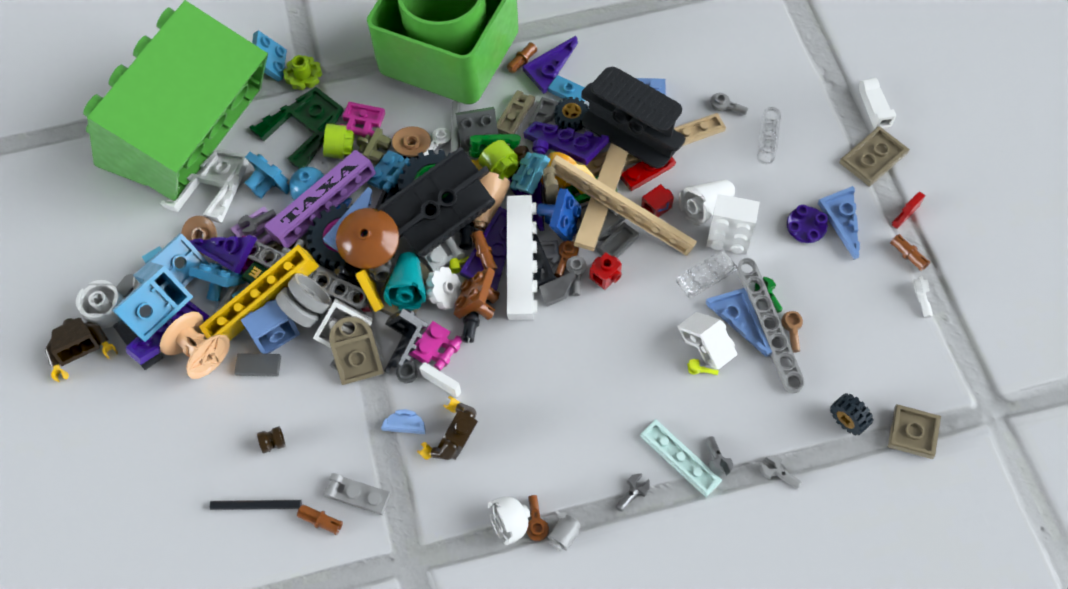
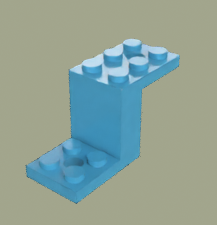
[112,233,210,342]

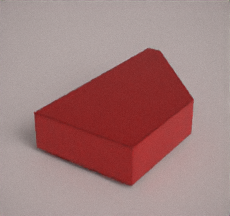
[892,192,926,229]

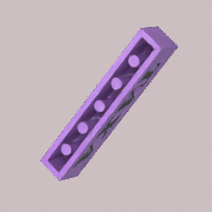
[264,150,376,248]

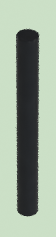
[210,500,302,510]

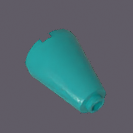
[384,252,426,311]

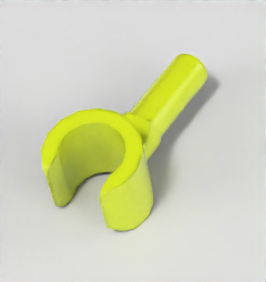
[449,256,469,274]
[687,359,719,375]

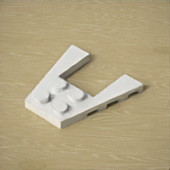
[160,149,249,223]

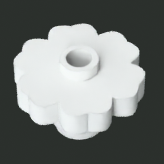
[425,267,461,310]

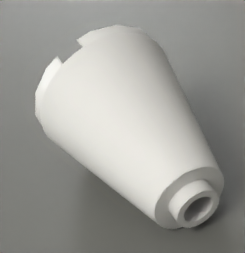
[678,179,735,226]

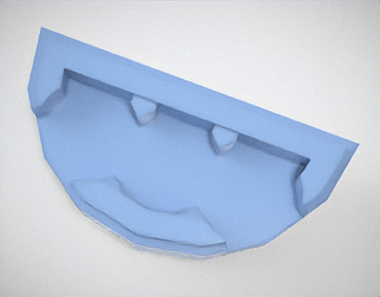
[381,409,425,434]

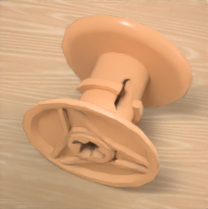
[160,312,230,379]

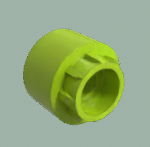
[323,124,354,159]
[479,140,518,180]

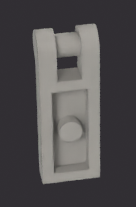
[323,473,391,516]

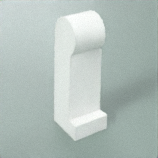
[859,77,896,130]

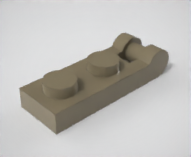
[497,90,535,134]
[543,167,559,205]

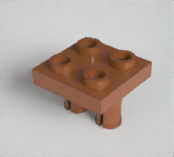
[453,267,500,320]

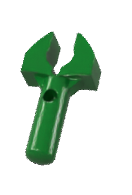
[754,276,783,313]

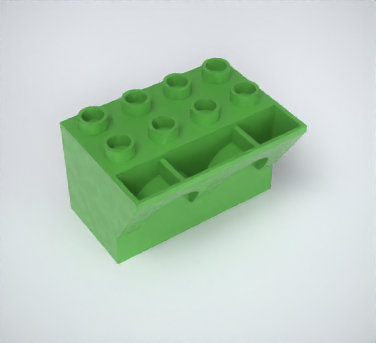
[83,0,268,201]

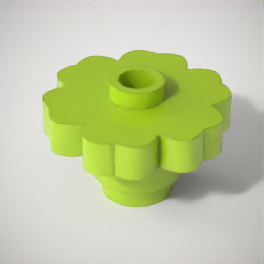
[283,55,322,90]

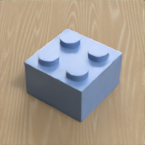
[241,299,300,354]

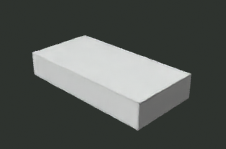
[419,362,461,398]

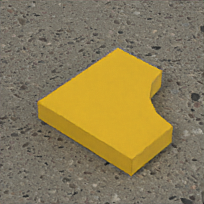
[355,269,384,312]

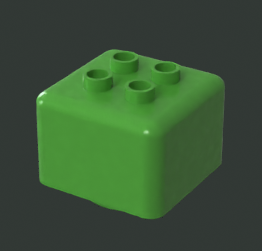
[367,0,519,105]

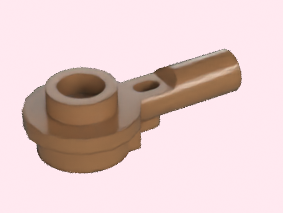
[781,311,803,353]

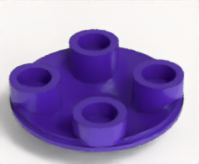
[786,205,828,243]

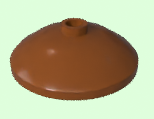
[336,208,399,269]

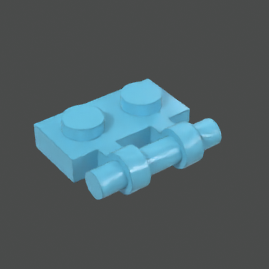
[509,152,550,194]

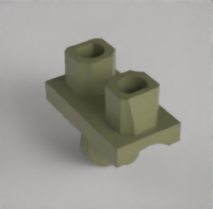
[356,127,391,164]

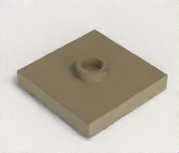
[887,404,941,459]

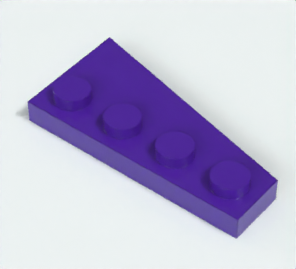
[523,121,609,165]
[460,207,507,291]
[126,301,210,365]

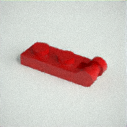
[620,157,676,192]

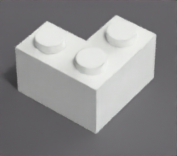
[313,298,372,348]
[677,312,737,369]

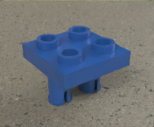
[537,188,582,242]

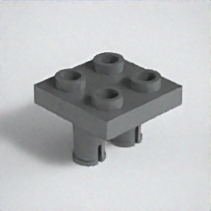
[455,107,498,152]

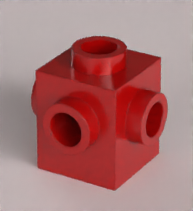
[589,252,622,290]

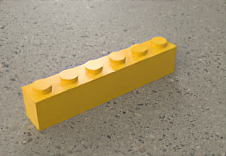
[199,244,319,341]

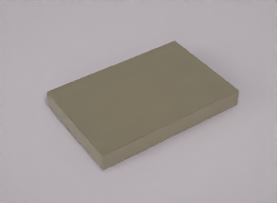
[839,126,910,187]

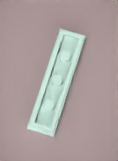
[640,419,722,497]

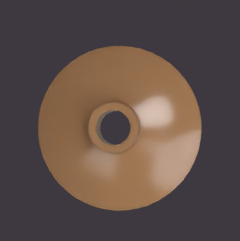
[392,126,431,157]
[181,216,217,256]

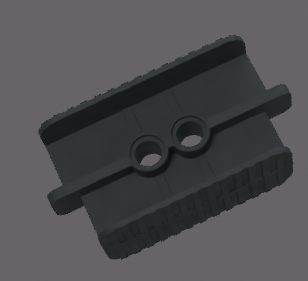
[581,66,686,169]
[378,148,495,258]

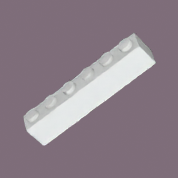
[507,195,538,320]

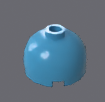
[289,167,325,200]

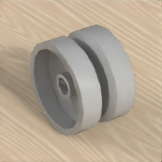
[276,273,332,328]

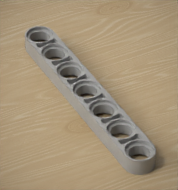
[248,241,368,309]
[737,258,804,393]

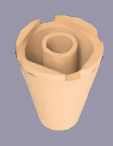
[472,172,510,230]

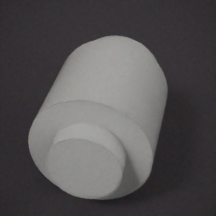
[548,515,581,551]

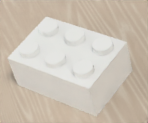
[706,194,760,254]

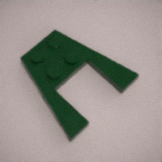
[249,87,344,169]

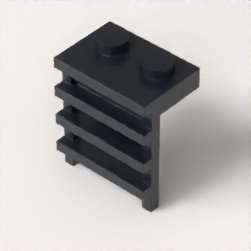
[384,309,428,373]

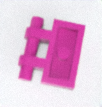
[340,102,386,138]
[409,321,462,371]

